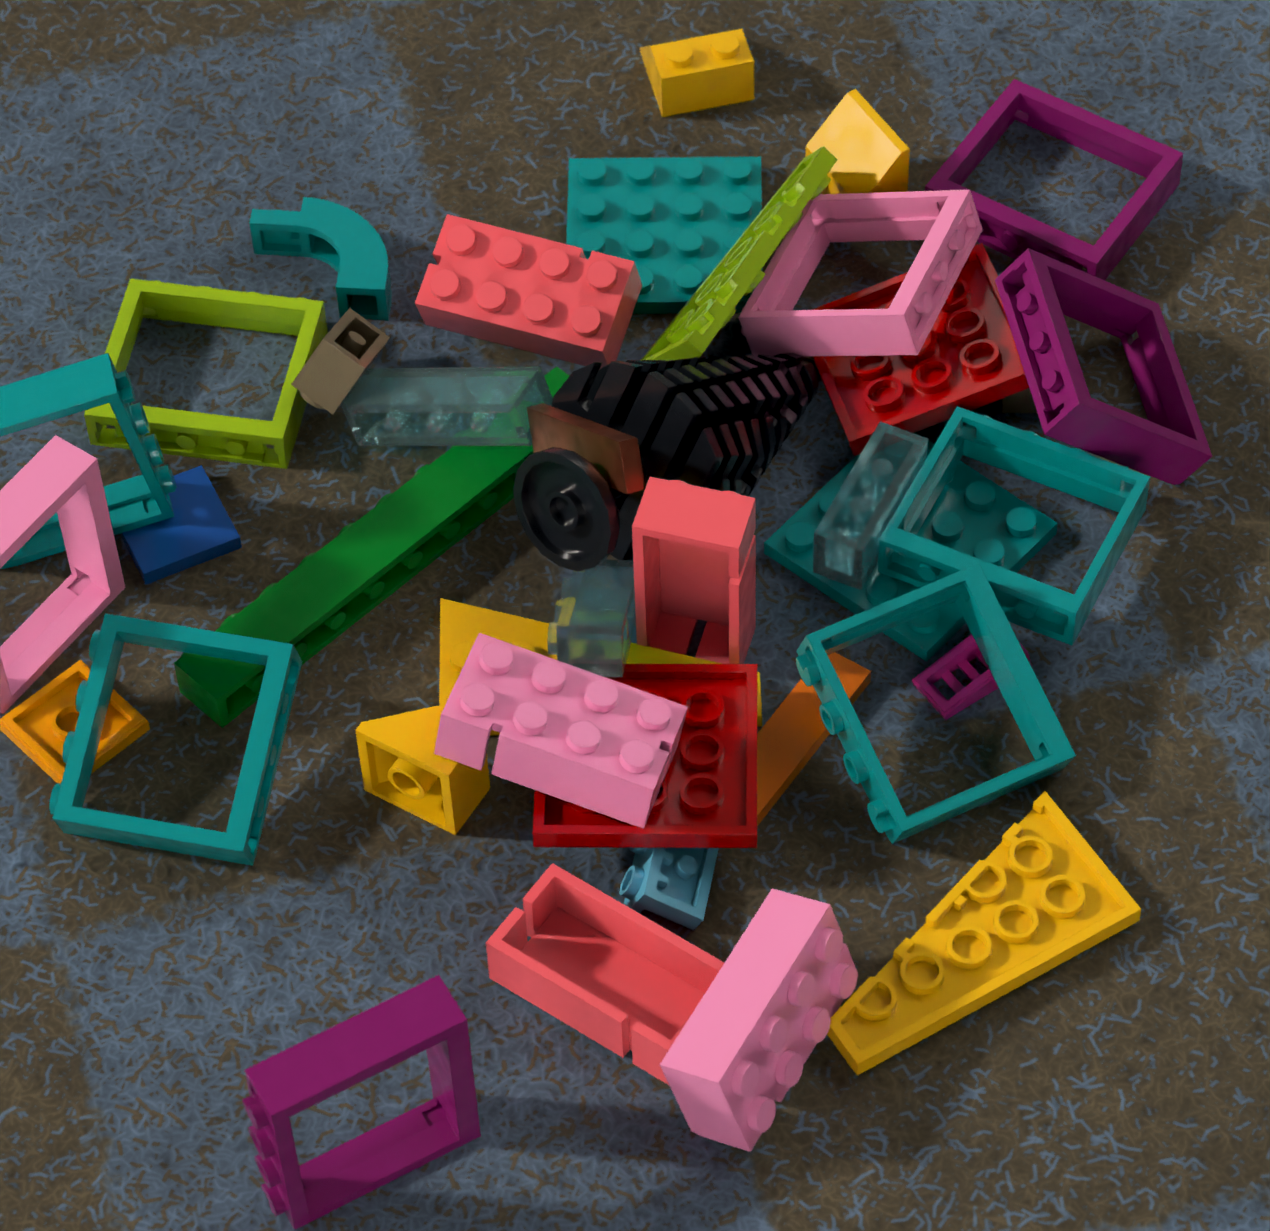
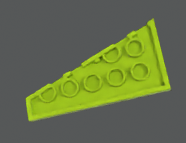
[640,146,838,361]

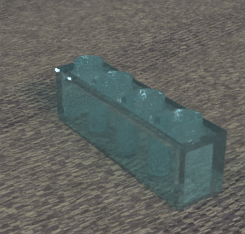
[341,366,553,446]

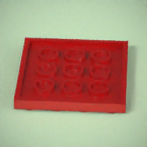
[812,243,1029,456]
[533,664,757,848]

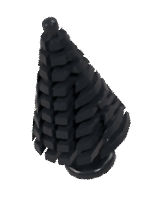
[513,353,825,572]

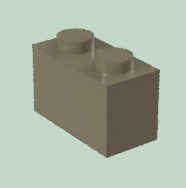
[291,308,390,415]

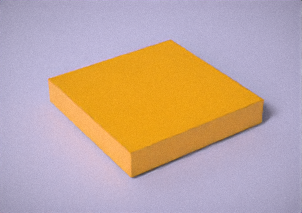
[0,659,150,783]

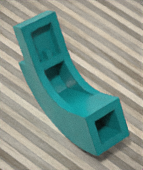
[249,197,392,320]

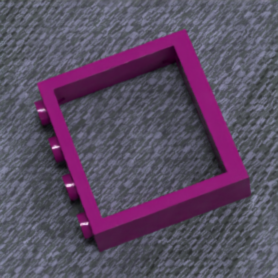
[925,79,1183,280]
[995,248,1212,485]
[242,975,481,1230]

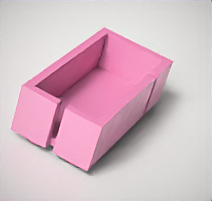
[434,633,688,829]
[660,889,859,1152]

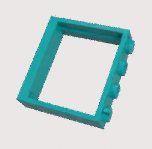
[0,353,177,569]
[878,406,1150,646]
[796,563,1076,844]
[49,613,302,866]

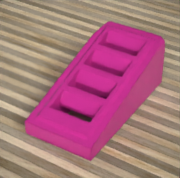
[912,634,1032,720]

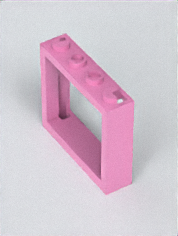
[738,190,983,357]
[0,435,126,714]

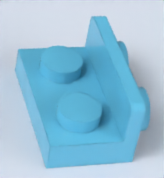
[619,848,719,930]

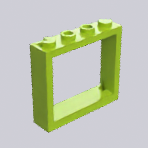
[84,278,328,469]

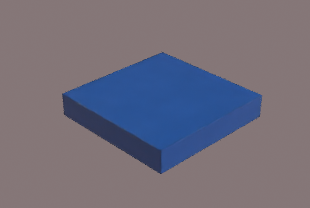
[120,465,242,584]

